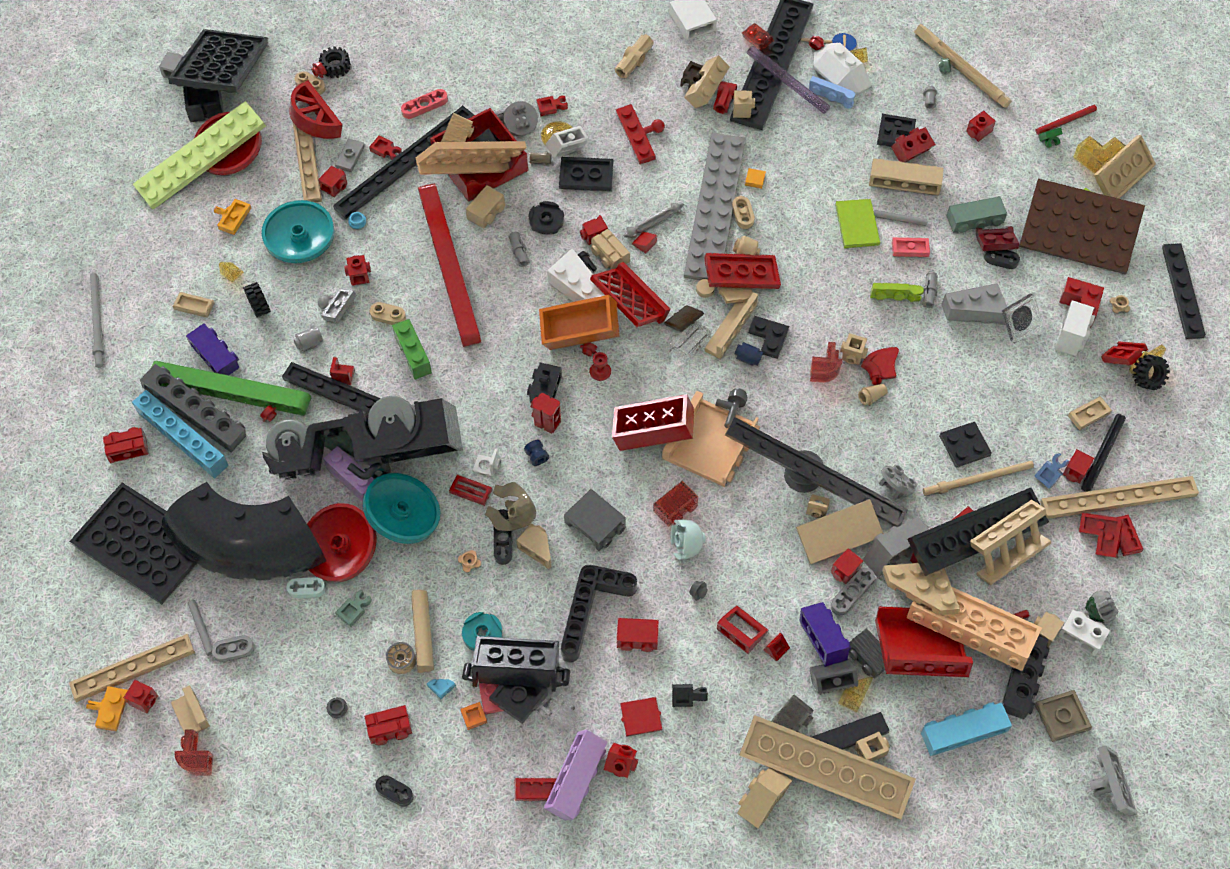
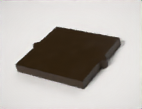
[664,305,704,332]

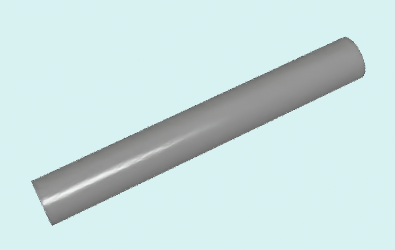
[874,210,927,226]
[188,600,212,656]

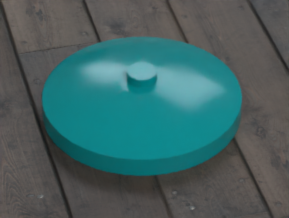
[261,200,335,263]
[363,473,441,544]

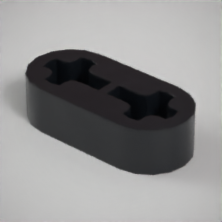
[984,250,1020,269]
[375,775,413,807]

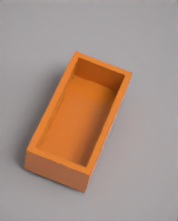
[539,295,620,350]

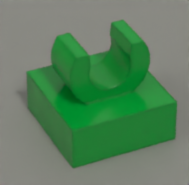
[1038,128,1063,148]

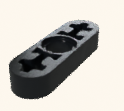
[493,509,512,565]

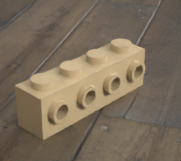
[869,158,944,195]

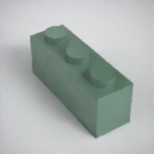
[946,196,1007,233]

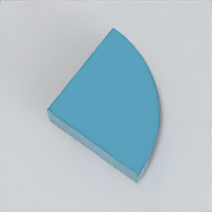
[427,679,456,700]

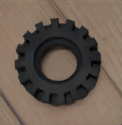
[319,46,351,78]
[243,282,271,318]
[1132,354,1170,390]

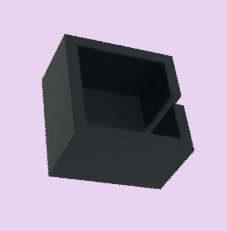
[183,86,224,123]

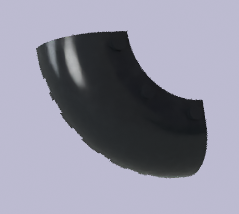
[162,482,326,580]

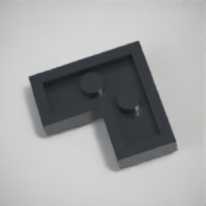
[877,113,916,147]
[748,315,790,359]

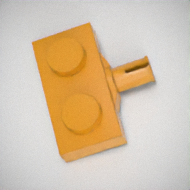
[214,199,252,235]
[86,686,128,731]

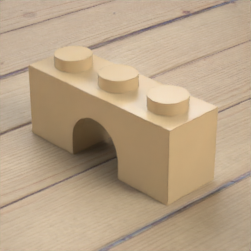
[684,55,730,108]

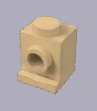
[854,732,890,762]

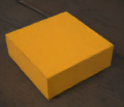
[745,168,766,189]

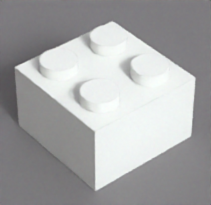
[1054,301,1095,356]

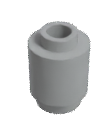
[294,327,323,351]

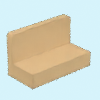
[171,685,210,737]

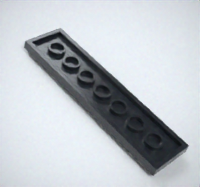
[907,487,1049,576]

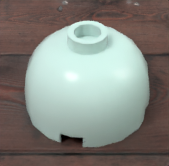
[670,520,706,559]

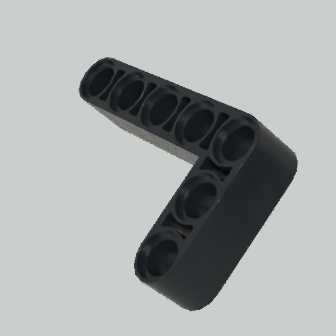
[561,565,637,662]

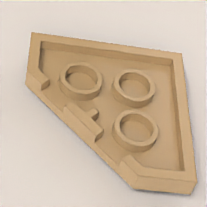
[882,563,960,615]

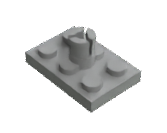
[1089,745,1137,817]

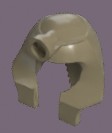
[485,482,536,531]

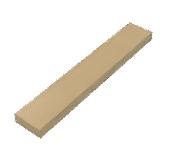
[292,122,322,203]
[69,634,195,702]

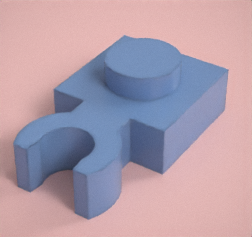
[1035,453,1069,489]

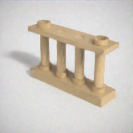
[970,500,1051,585]

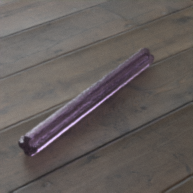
[747,46,830,114]

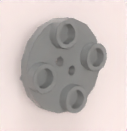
[504,101,538,136]
[879,464,917,500]

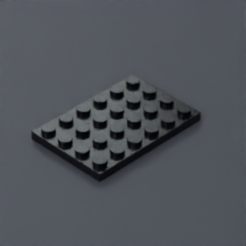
[168,29,268,93]
[69,482,197,605]

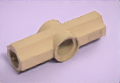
[615,34,654,79]

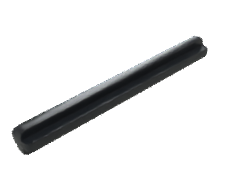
[1081,414,1126,492]

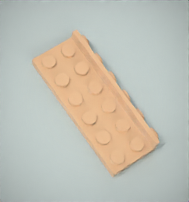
[415,141,527,175]
[907,587,1042,671]

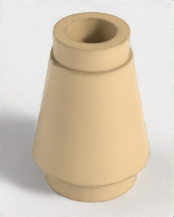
[858,384,888,405]

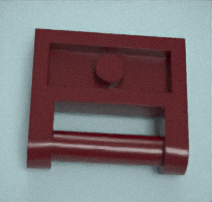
[976,226,1019,251]

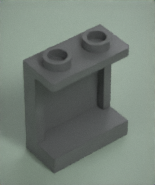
[564,489,626,551]

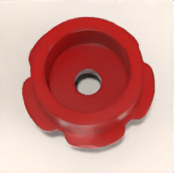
[809,36,824,50]
[311,62,327,78]
[580,342,598,357]
[260,405,277,422]

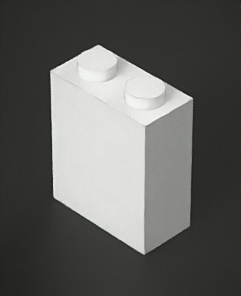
[669,0,717,41]

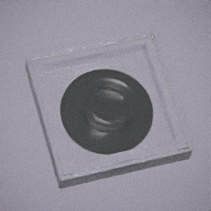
[1002,293,1044,344]

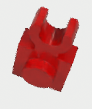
[536,95,568,117]
[369,135,402,160]

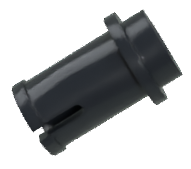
[577,251,597,273]

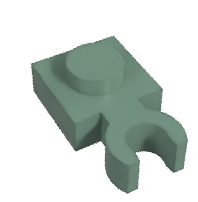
[335,590,372,627]

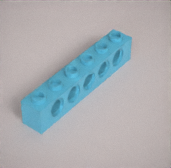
[132,390,229,479]

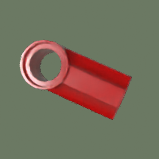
[713,81,737,114]

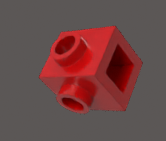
[344,255,371,286]
[604,742,639,778]

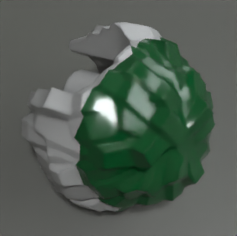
[1085,590,1119,623]

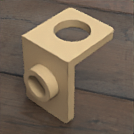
[806,494,830,518]

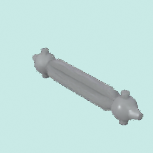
[623,203,684,238]

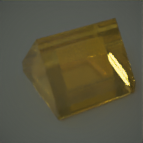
[850,47,868,63]
[219,262,244,282]

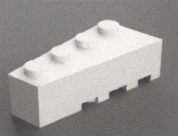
[547,249,605,302]

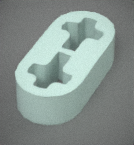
[286,577,326,598]

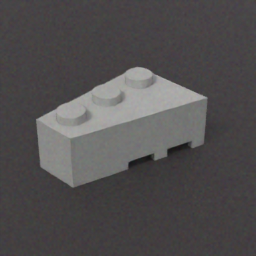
[941,283,1010,325]
[863,516,929,578]

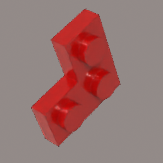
[1079,513,1124,558]

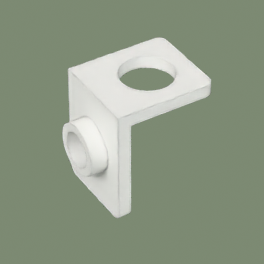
[473,449,501,477]

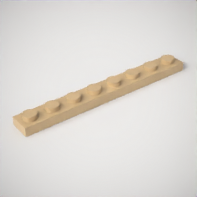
[1040,476,1199,519]

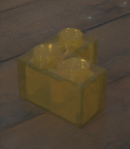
[1073,135,1126,174]

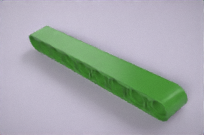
[150,361,312,416]

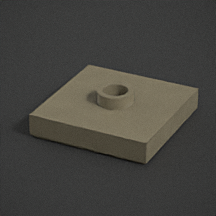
[1035,690,1092,742]

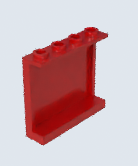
[875,606,973,678]

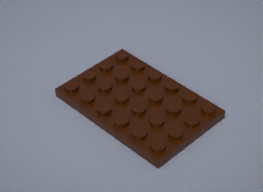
[1019,178,1145,274]

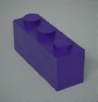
[186,323,239,376]
[799,602,851,667]

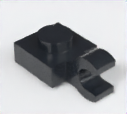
[672,684,708,707]

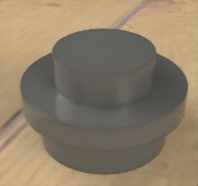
[689,581,708,601]
[326,697,348,718]

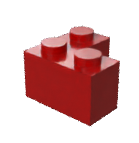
[1059,277,1104,328]

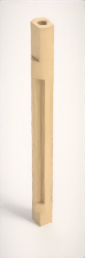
[914,24,1012,108]

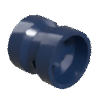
[524,439,549,466]

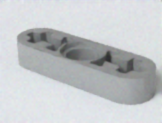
[831,568,875,616]

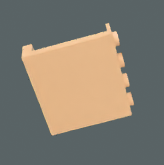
[662,391,760,487]

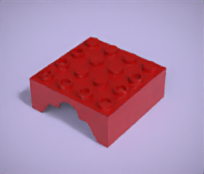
[430,108,528,202]

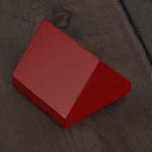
[764,633,790,661]

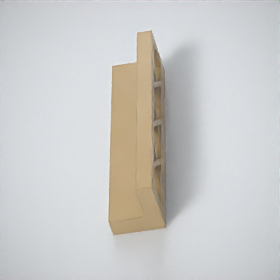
[705,292,758,360]

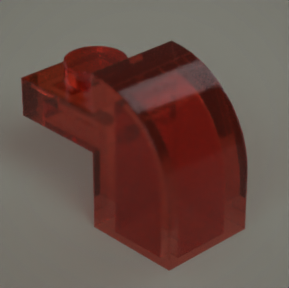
[810,342,843,383]
[174,729,213,776]

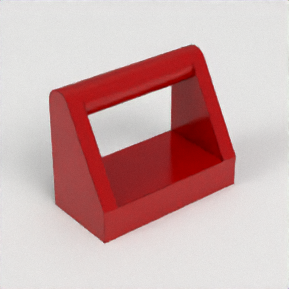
[717,605,769,654]

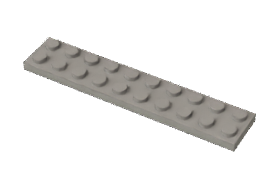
[684,133,746,280]

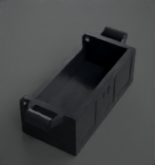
[462,636,570,692]

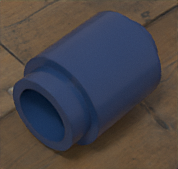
[734,342,763,366]

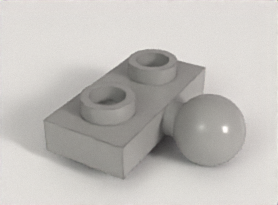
[318,288,357,323]

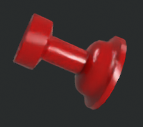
[589,352,612,381]

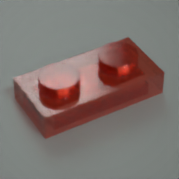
[742,23,774,50]

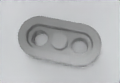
[212,635,254,662]

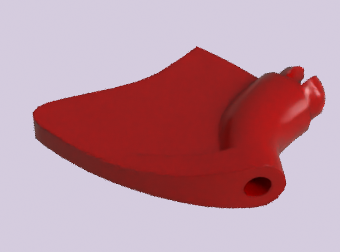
[861,347,899,385]

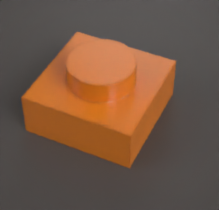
[460,702,487,730]

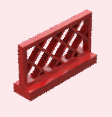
[590,262,671,327]

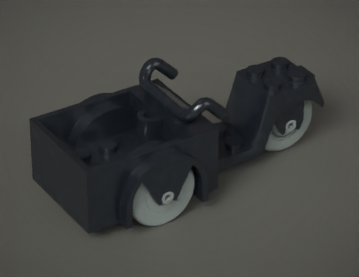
[262,396,463,480]

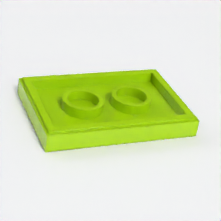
[835,199,880,249]

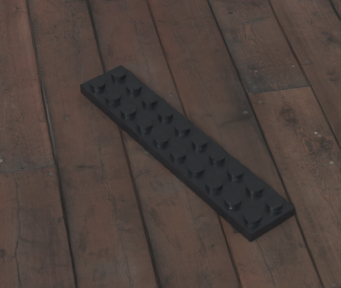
[730,0,814,130]

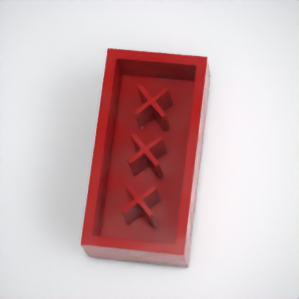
[612,394,694,451]

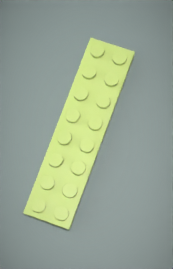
[133,101,266,209]

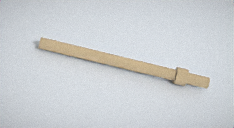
[923,461,1034,496]

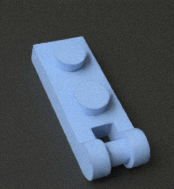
[808,76,855,109]

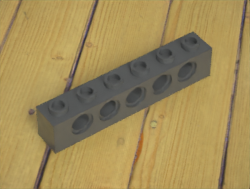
[140,364,246,453]

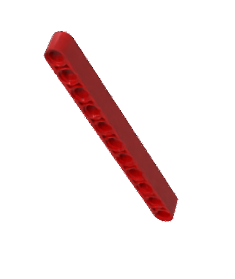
[418,183,481,347]

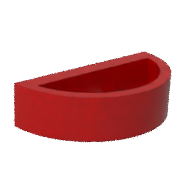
[289,80,343,139]

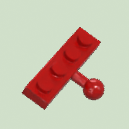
[616,104,665,164]

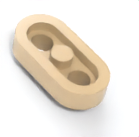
[294,71,326,95]
[732,196,755,229]
[370,302,406,325]

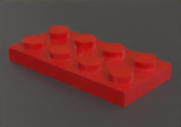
[704,253,781,289]

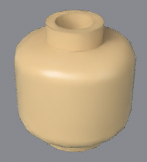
[732,236,761,255]

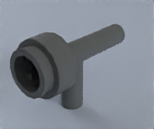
[715,388,748,428]

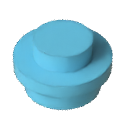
[348,212,366,229]

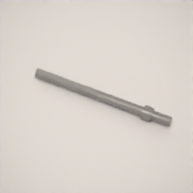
[90,273,104,368]

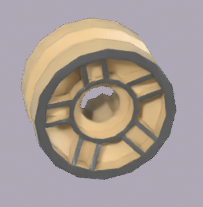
[386,642,416,674]

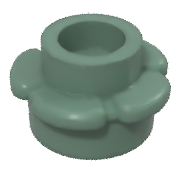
[938,58,951,74]

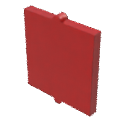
[620,697,662,737]

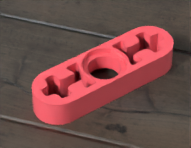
[401,89,448,119]

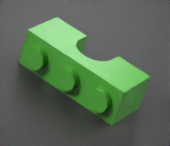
[392,319,432,380]

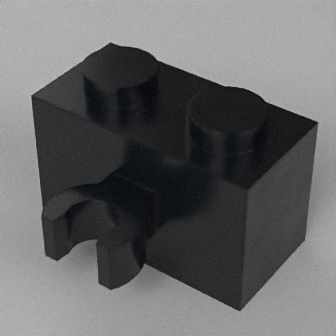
[527,362,562,403]

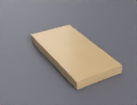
[1093,135,1156,198]
[796,499,884,564]

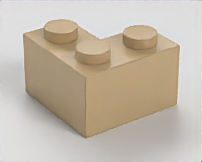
[737,767,792,828]

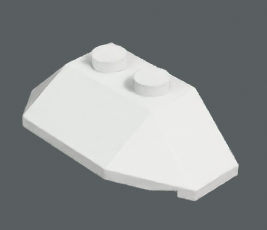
[813,43,872,95]

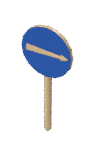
[800,33,857,52]

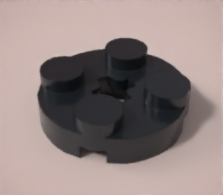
[528,201,564,234]

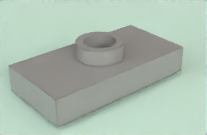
[335,138,365,173]

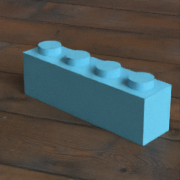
[921,702,1012,756]

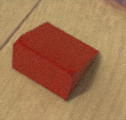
[632,232,657,254]

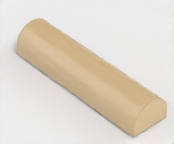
[411,590,434,673]

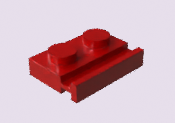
[1101,341,1148,366]

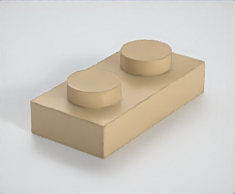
[1068,396,1112,431]

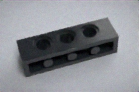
[1002,636,1050,720]

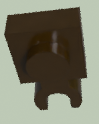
[680,61,703,89]

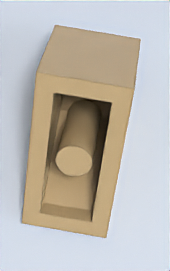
[516,523,551,569]

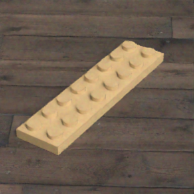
[739,715,916,819]

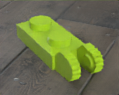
[870,283,924,302]

